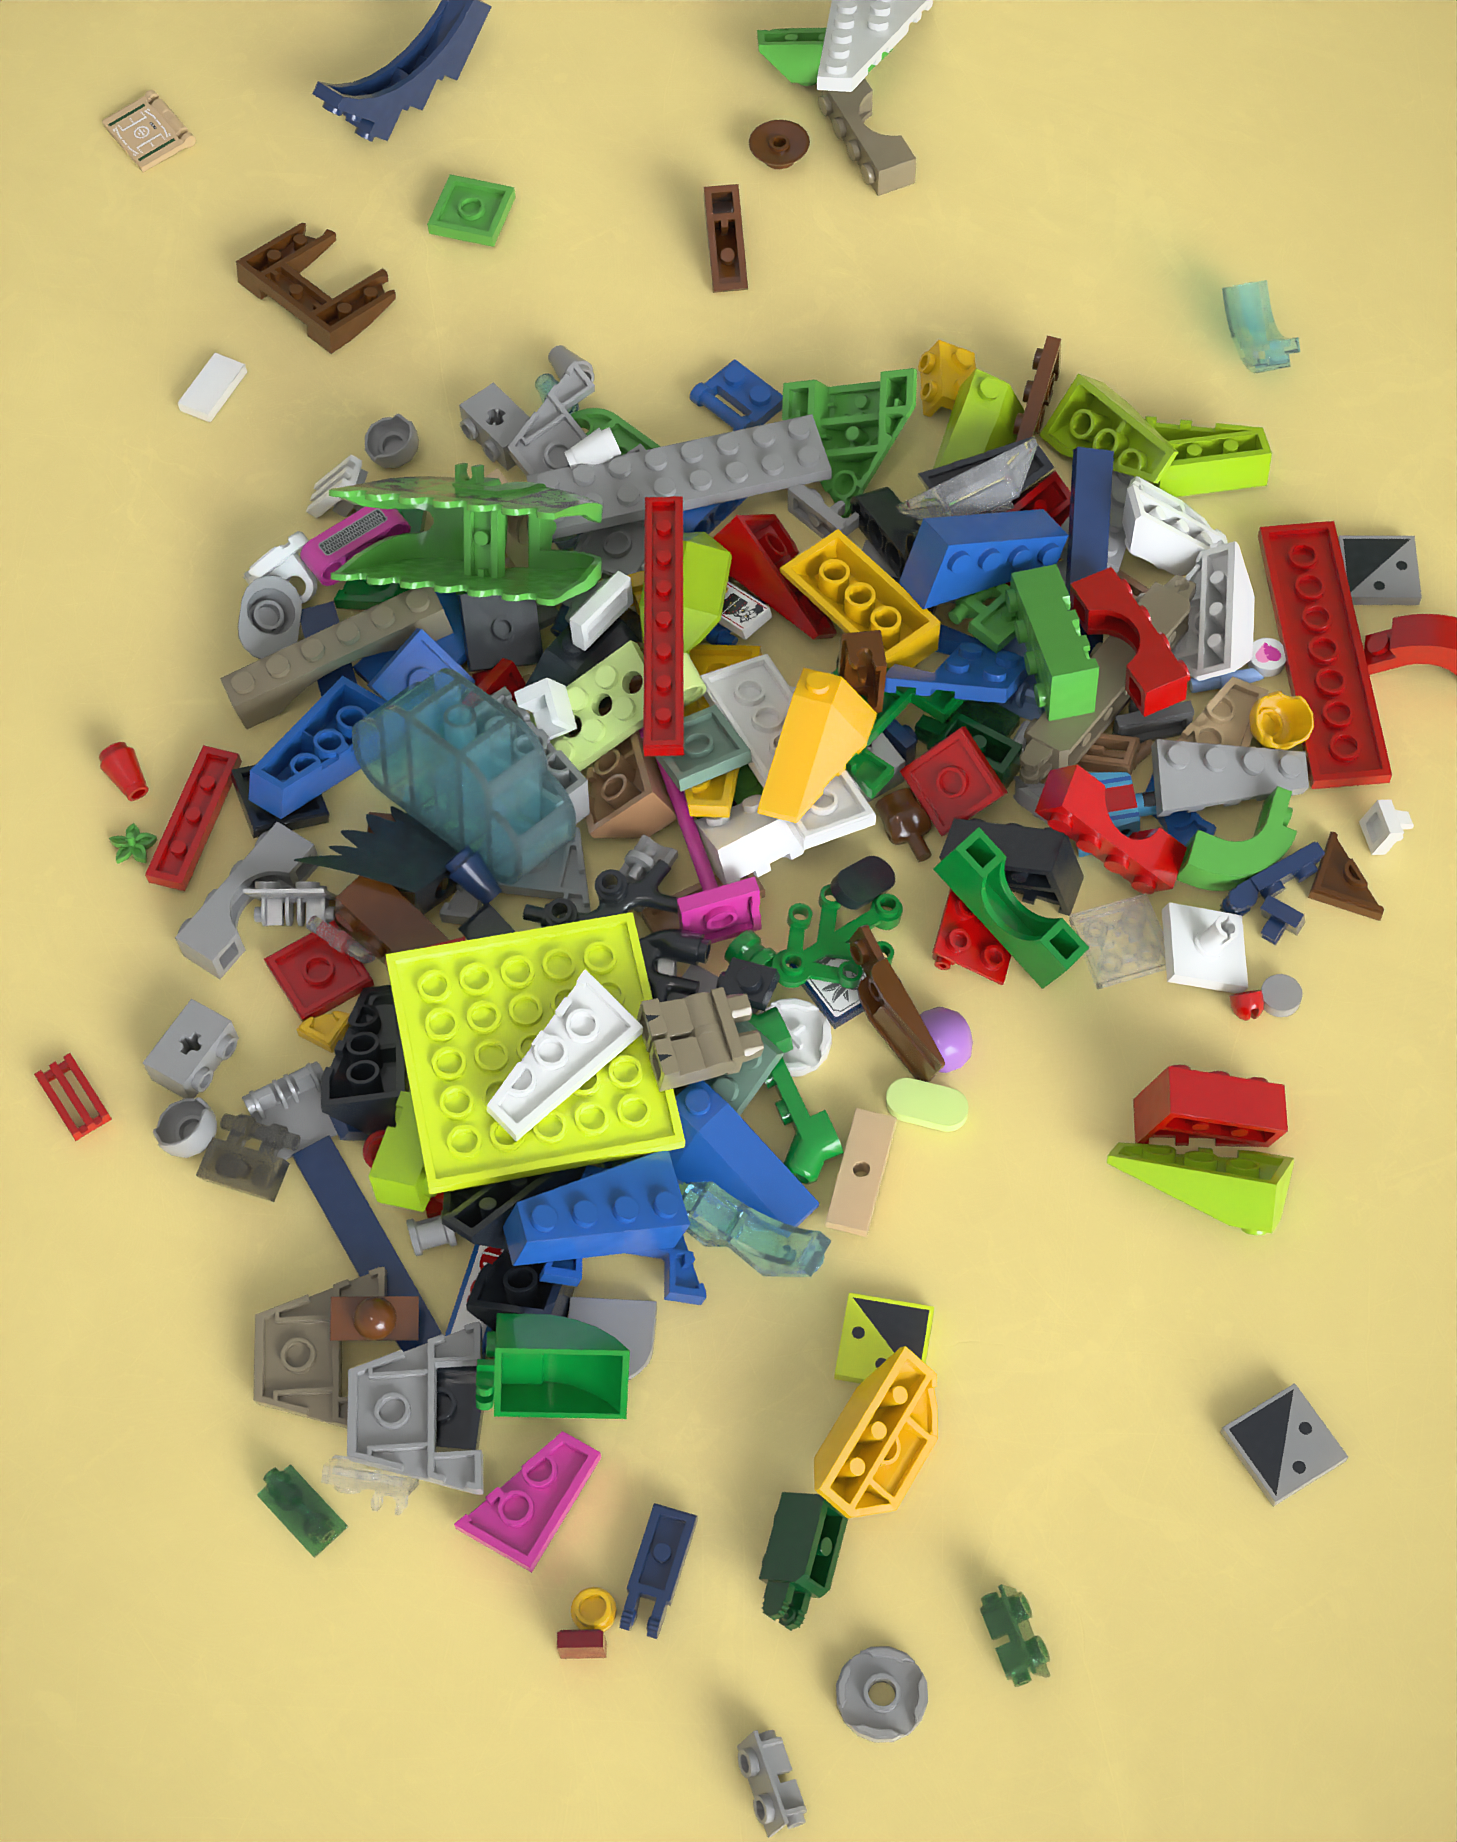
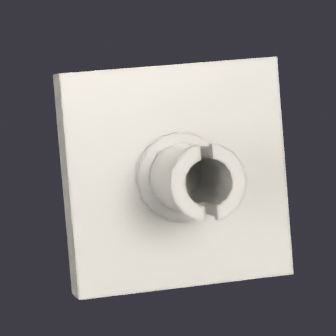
[1162,902,1248,993]

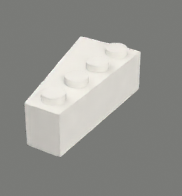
[695,795,823,885]

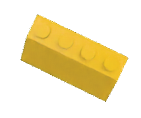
[780,529,941,668]

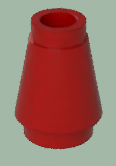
[99,742,149,801]

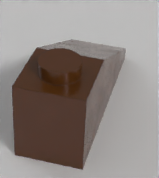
[704,184,748,293]

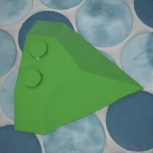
[782,368,917,518]

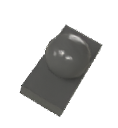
[1112,699,1195,744]

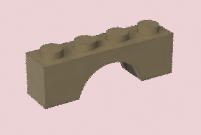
[818,78,916,196]

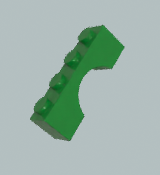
[933,827,1090,989]

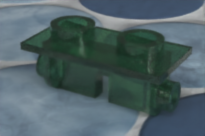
[257,1464,348,1558]
[980,1584,1051,1687]

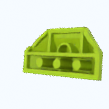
[639,532,732,655]

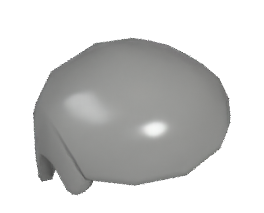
[365,414,419,468]
[153,1097,217,1158]

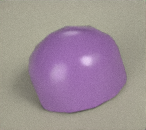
[920,1007,973,1073]

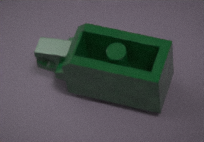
[914,713,1023,789]

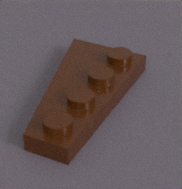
[1013,336,1061,442]

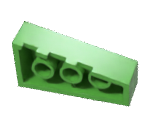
[1005,564,1099,721]

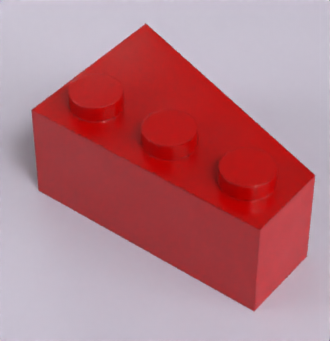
[1133,1064,1288,1147]

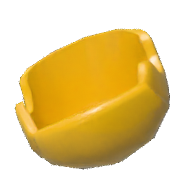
[1249,691,1314,750]

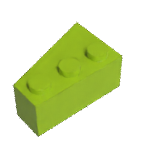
[1145,416,1272,497]

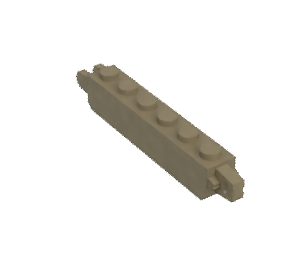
[1019,574,1196,785]

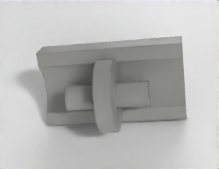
[607,834,678,912]

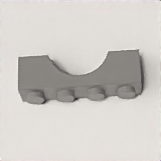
[175,822,318,979]

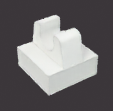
[1359,799,1414,855]

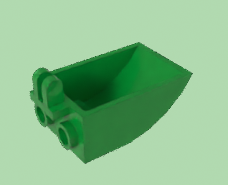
[476,1313,630,1419]

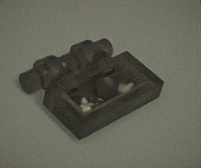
[196,1113,301,1202]

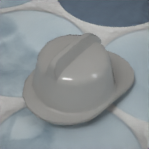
[238,576,302,659]

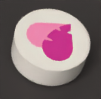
[1247,638,1286,677]

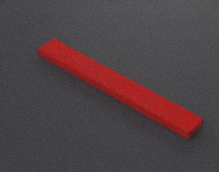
[643,496,684,756]

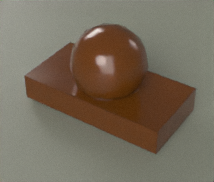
[330,1296,419,1341]

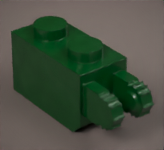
[759,1492,848,1631]

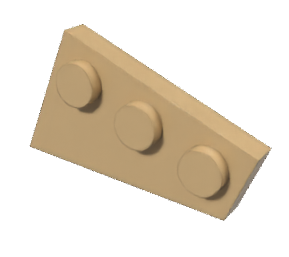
[1176,676,1269,747]

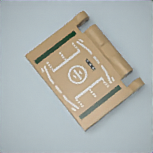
[102,90,196,172]

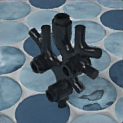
[523,859,711,1002]

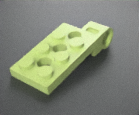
[530,640,707,771]

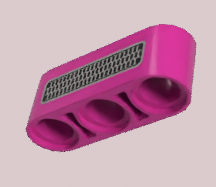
[300,506,411,586]

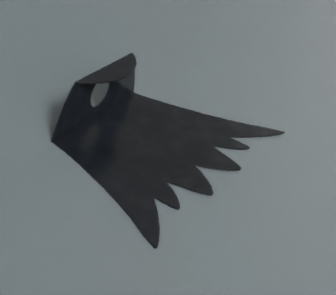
[294,786,475,915]

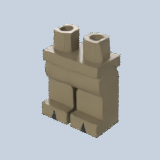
[637,987,764,1092]

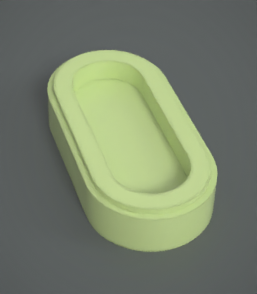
[886,1078,968,1132]

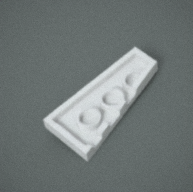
[487,969,643,1141]

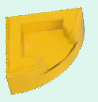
[296,1011,350,1053]

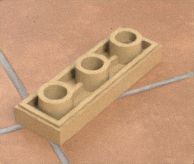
[825,1108,897,1237]

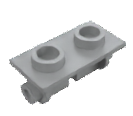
[737,1730,807,1838]

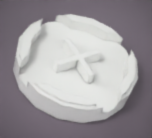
[757,998,832,1077]

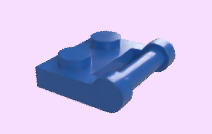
[689,359,783,431]

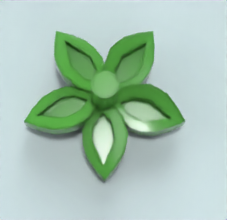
[109,823,157,864]

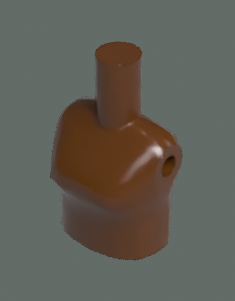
[875,788,932,862]

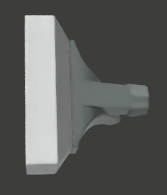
[561,571,633,651]

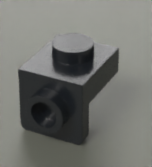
[716,957,780,1011]

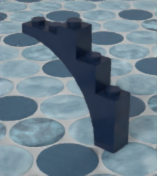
[312,0,492,142]

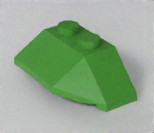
[757,28,893,86]

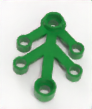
[772,884,903,989]

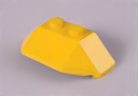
[814,1346,938,1518]

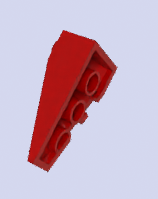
[713,514,837,640]

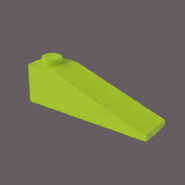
[920,368,1025,517]
[1039,373,1179,484]
[1107,1142,1294,1235]

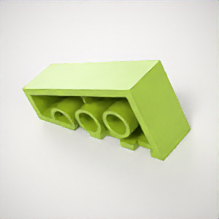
[369,1090,437,1212]

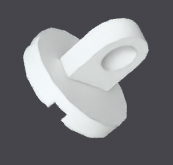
[243,531,317,604]

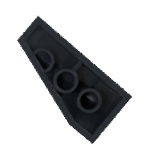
[321,985,410,1135]
[466,1249,575,1331]

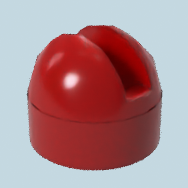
[1229,990,1264,1021]

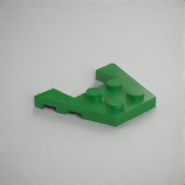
[832,668,964,799]

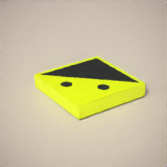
[834,1293,934,1384]

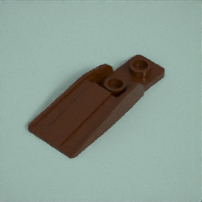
[849,924,945,1082]

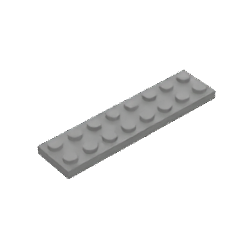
[526,414,831,539]

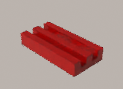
[34,1053,112,1141]

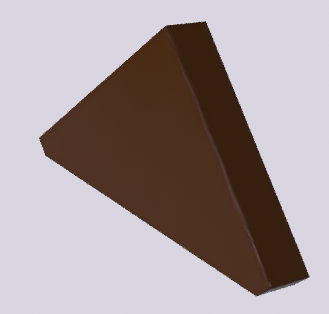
[1308,831,1384,921]

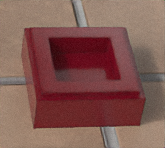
[557,1629,607,1659]

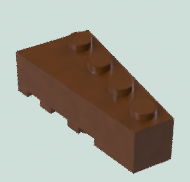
[335,876,450,965]

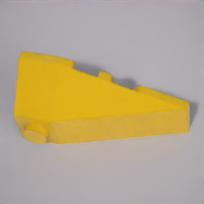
[757,667,877,823]

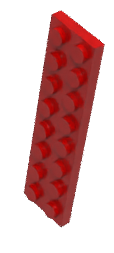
[1258,521,1392,789]

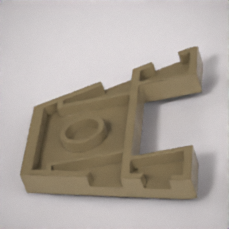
[254,1267,387,1429]

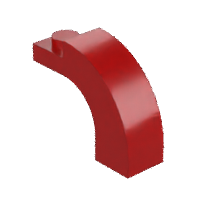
[1364,614,1457,676]

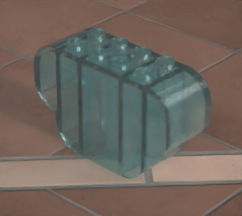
[352,668,576,885]

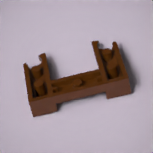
[236,223,396,354]

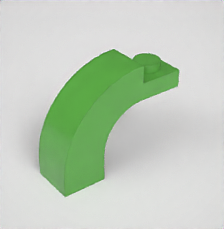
[1176,786,1297,891]

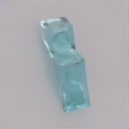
[682,1182,831,1277]

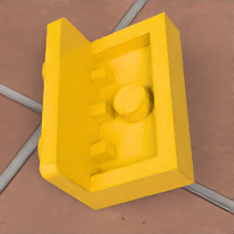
[918,340,976,417]

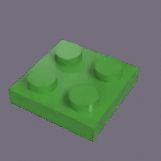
[427,174,516,247]

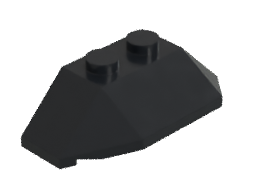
[525,608,643,709]
[441,1166,586,1250]

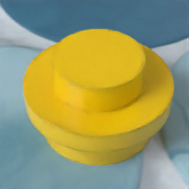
[571,1587,617,1632]

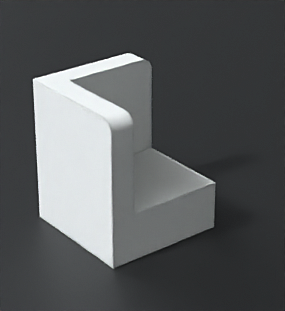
[514,678,577,740]

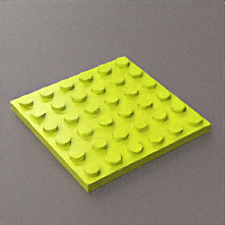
[385,912,685,1195]

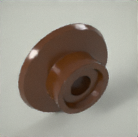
[749,120,810,169]

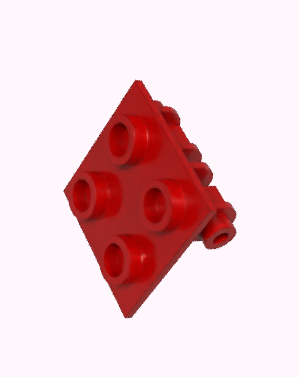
[932,888,1011,985]

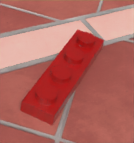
[145,745,242,891]

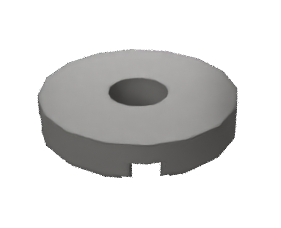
[836,1646,928,1743]

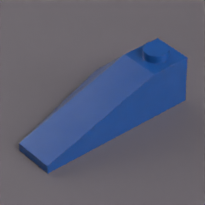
[645,1081,819,1234]

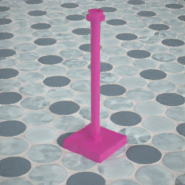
[639,727,762,944]

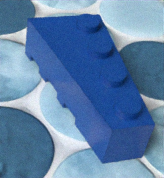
[899,509,1069,610]
[249,676,406,819]
[503,1150,690,1266]

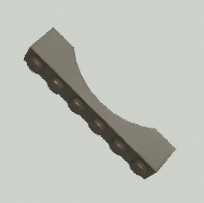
[220,587,453,729]

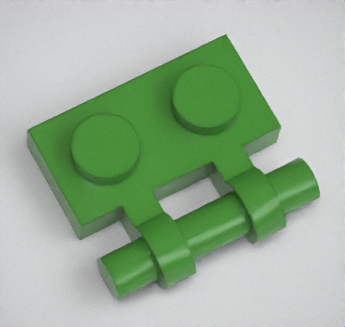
[948,583,1017,654]

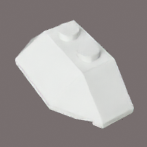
[1122,476,1228,576]
[1171,541,1255,681]

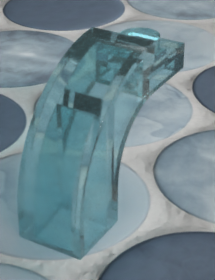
[1222,280,1301,373]

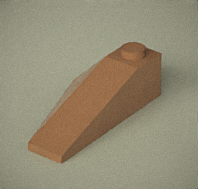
[585,700,677,838]

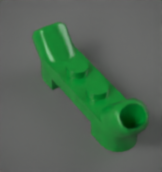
[748,1006,844,1184]

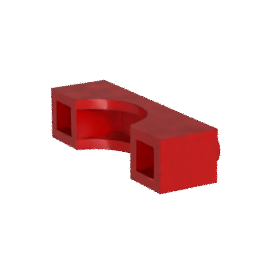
[1070,567,1190,717]
[1035,764,1187,894]

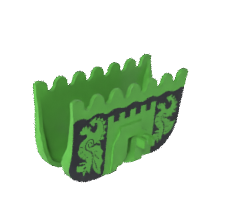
[329,463,603,606]

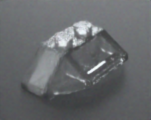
[896,438,1038,522]

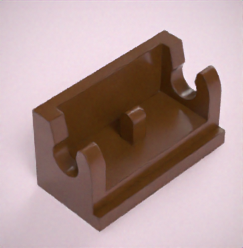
[838,630,887,713]

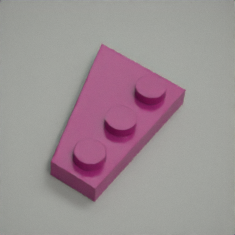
[454,1431,602,1573]

